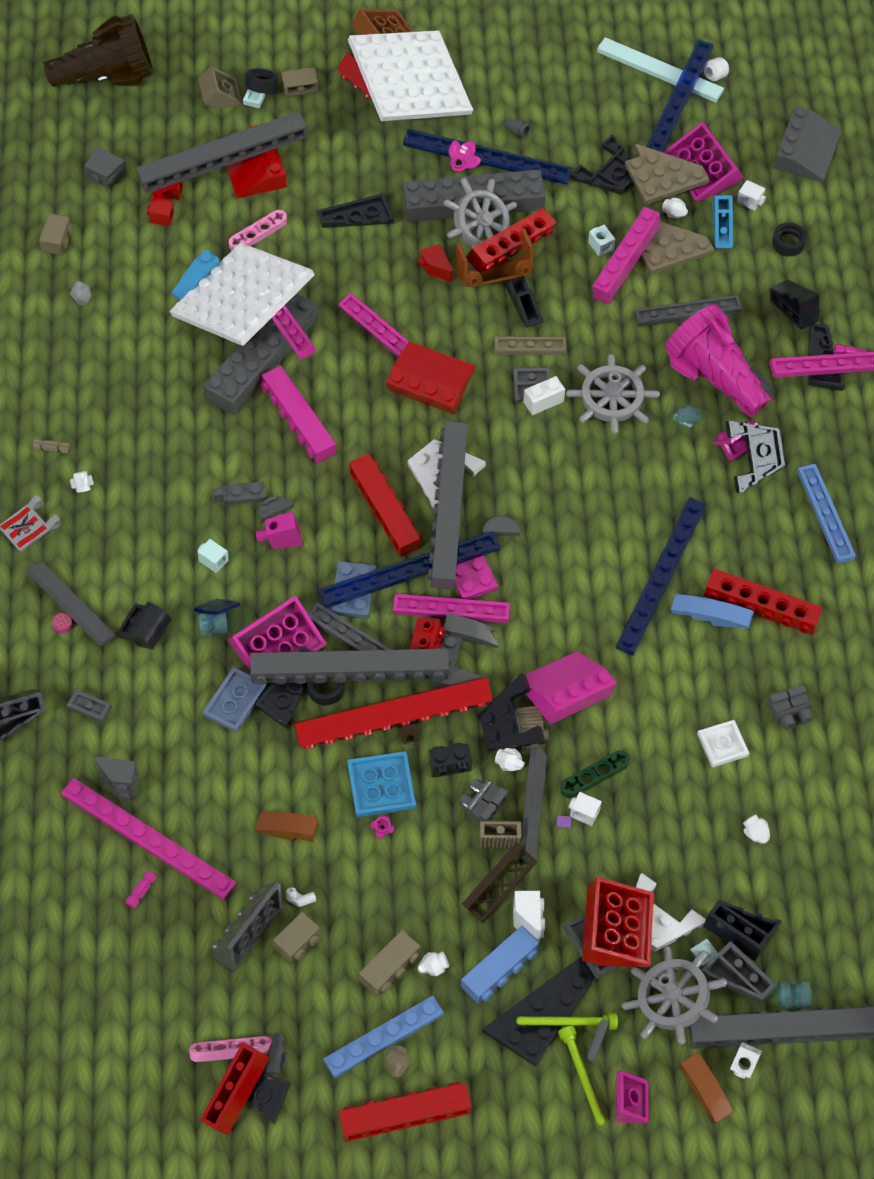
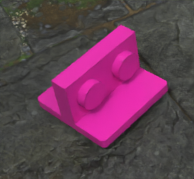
[713,421,758,461]

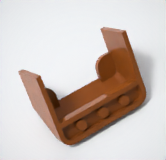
[456,229,533,287]

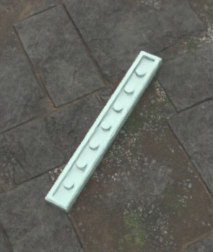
[597,37,724,103]

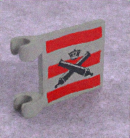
[0,495,61,553]

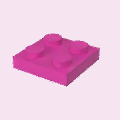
[454,555,498,600]

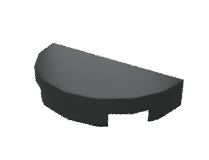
[259,496,294,523]
[482,516,520,536]
[587,1019,609,1062]
[266,1033,287,1074]

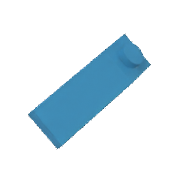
[712,196,733,248]
[171,249,220,300]

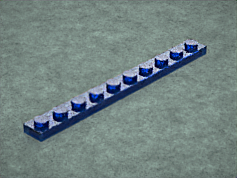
[646,39,714,152]
[403,129,573,185]
[616,497,707,656]
[318,531,500,609]

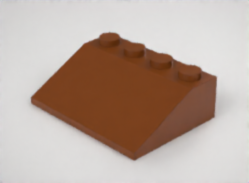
[352,9,414,35]

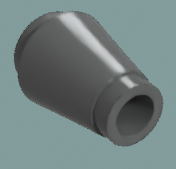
[504,118,531,138]

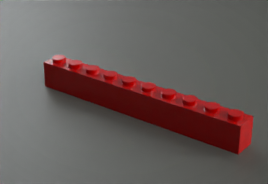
[294,677,493,749]

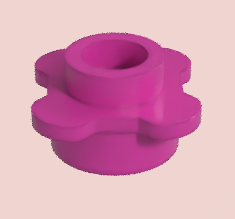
[371,816,394,839]

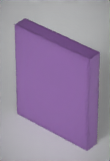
[556,815,571,828]

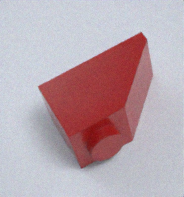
[418,244,453,282]

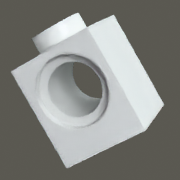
[737,180,766,211]
[569,792,602,826]
[730,1042,762,1079]

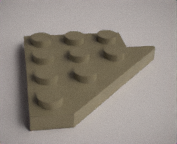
[625,144,709,205]
[640,222,714,275]

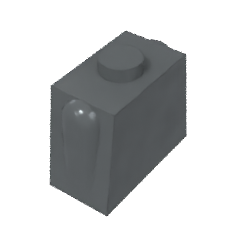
[83,146,127,188]

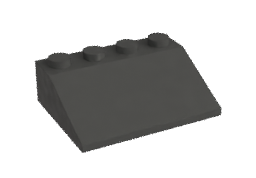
[774,106,841,182]
[212,882,283,972]

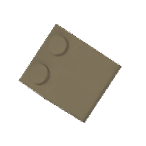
[198,66,242,110]

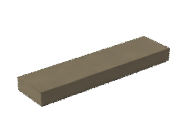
[494,336,567,355]

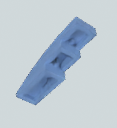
[671,594,754,629]

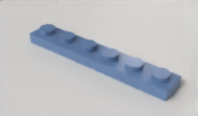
[797,464,856,564]
[323,996,444,1079]

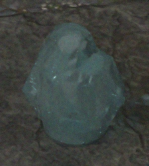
[673,404,701,427]

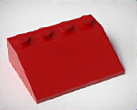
[226,124,287,199]
[386,341,476,415]
[582,877,654,967]

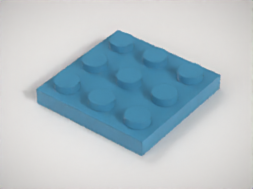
[347,751,416,817]

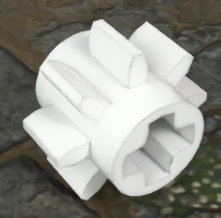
[70,471,94,493]

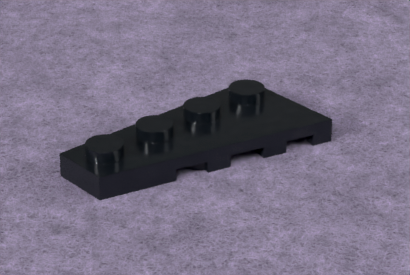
[808,323,845,391]
[255,645,312,729]

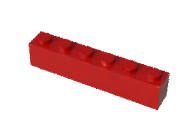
[349,454,422,557]
[339,1082,472,1142]

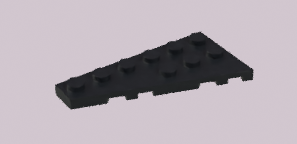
[482,956,596,1066]

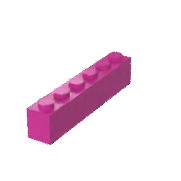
[592,207,661,304]
[261,366,336,464]

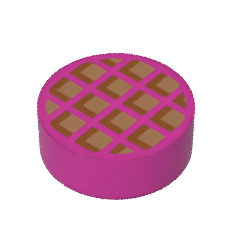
[52,613,72,633]

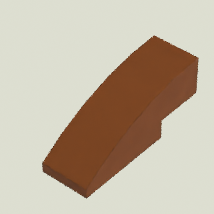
[255,812,319,842]
[679,1052,733,1124]

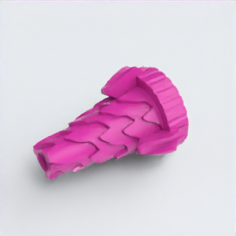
[665,304,772,417]

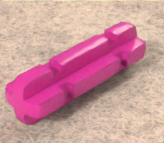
[833,344,867,354]
[125,871,156,908]

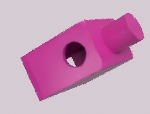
[256,512,303,549]

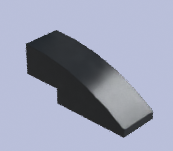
[506,276,543,328]

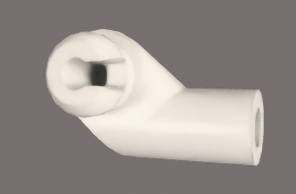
[286,888,316,907]

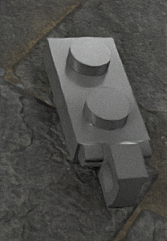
[213,481,266,505]

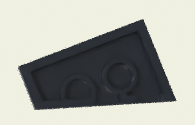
[227,1059,291,1124]

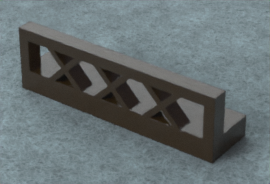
[462,842,538,923]

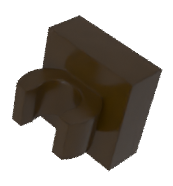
[396,722,419,744]

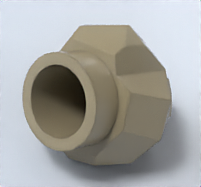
[385,1046,410,1078]

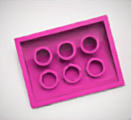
[663,122,744,202]
[227,596,327,684]
[526,651,617,725]

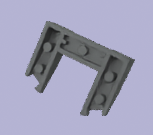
[431,613,499,688]

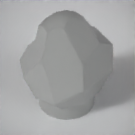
[70,281,92,305]

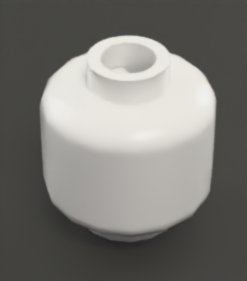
[704,57,729,81]

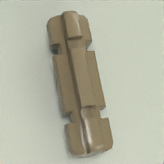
[33,438,70,453]

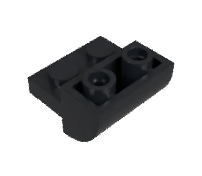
[116,602,172,650]

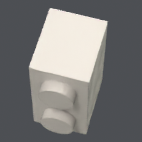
[523,376,565,415]

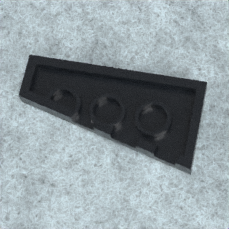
[317,193,394,228]

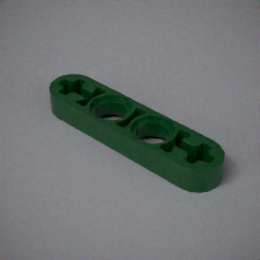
[561,750,629,798]

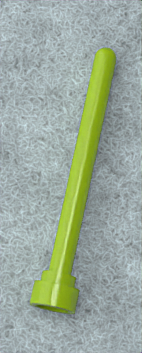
[516,1013,618,1030]
[558,1026,605,1126]

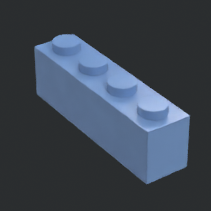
[461,926,539,1004]

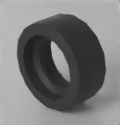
[245,68,278,93]
[772,222,807,256]
[307,682,344,706]

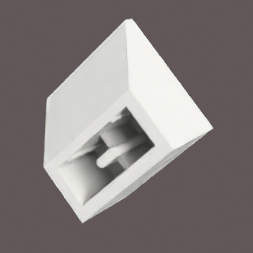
[513,891,545,942]

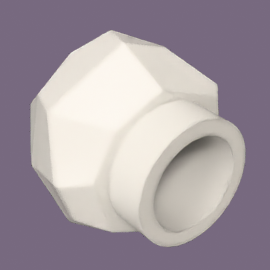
[662,198,688,219]
[495,748,525,771]
[743,814,770,844]
[418,952,449,976]

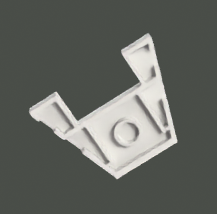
[408,439,486,508]
[636,873,706,952]

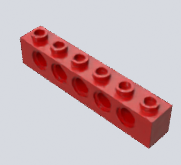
[466,207,556,273]
[704,568,823,635]

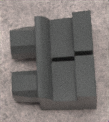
[767,684,813,730]
[460,779,508,824]

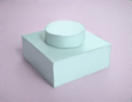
[243,89,265,108]
[690,939,718,968]

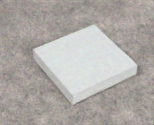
[697,720,750,768]

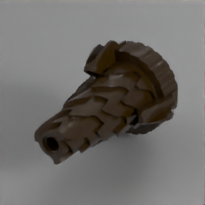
[43,14,154,87]

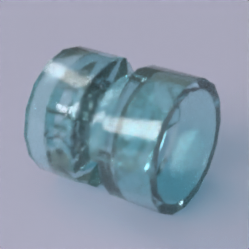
[198,609,228,637]
[777,981,811,1009]

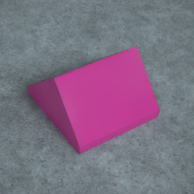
[615,1070,649,1124]

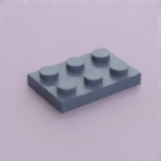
[330,561,376,619]
[202,667,267,734]

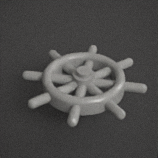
[443,178,517,248]
[565,354,660,434]
[621,946,727,1045]

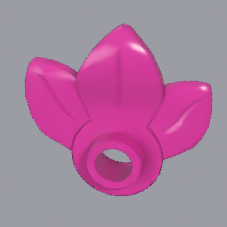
[449,140,481,172]

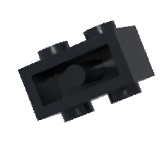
[428,743,472,778]

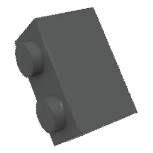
[95,757,140,801]

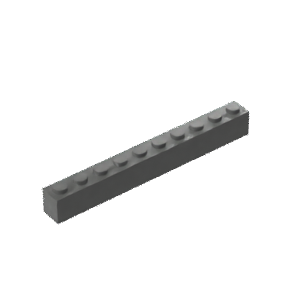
[136,112,308,193]
[427,421,468,590]
[251,649,449,685]
[688,1005,874,1049]

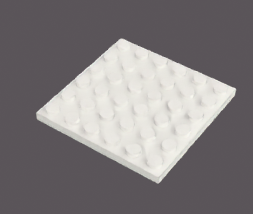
[348,31,473,121]
[170,243,314,346]

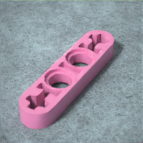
[229,210,287,251]
[189,1036,272,1062]

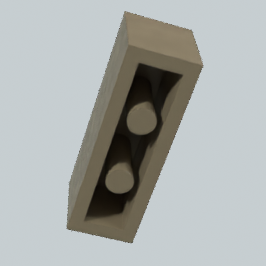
[359,930,421,997]

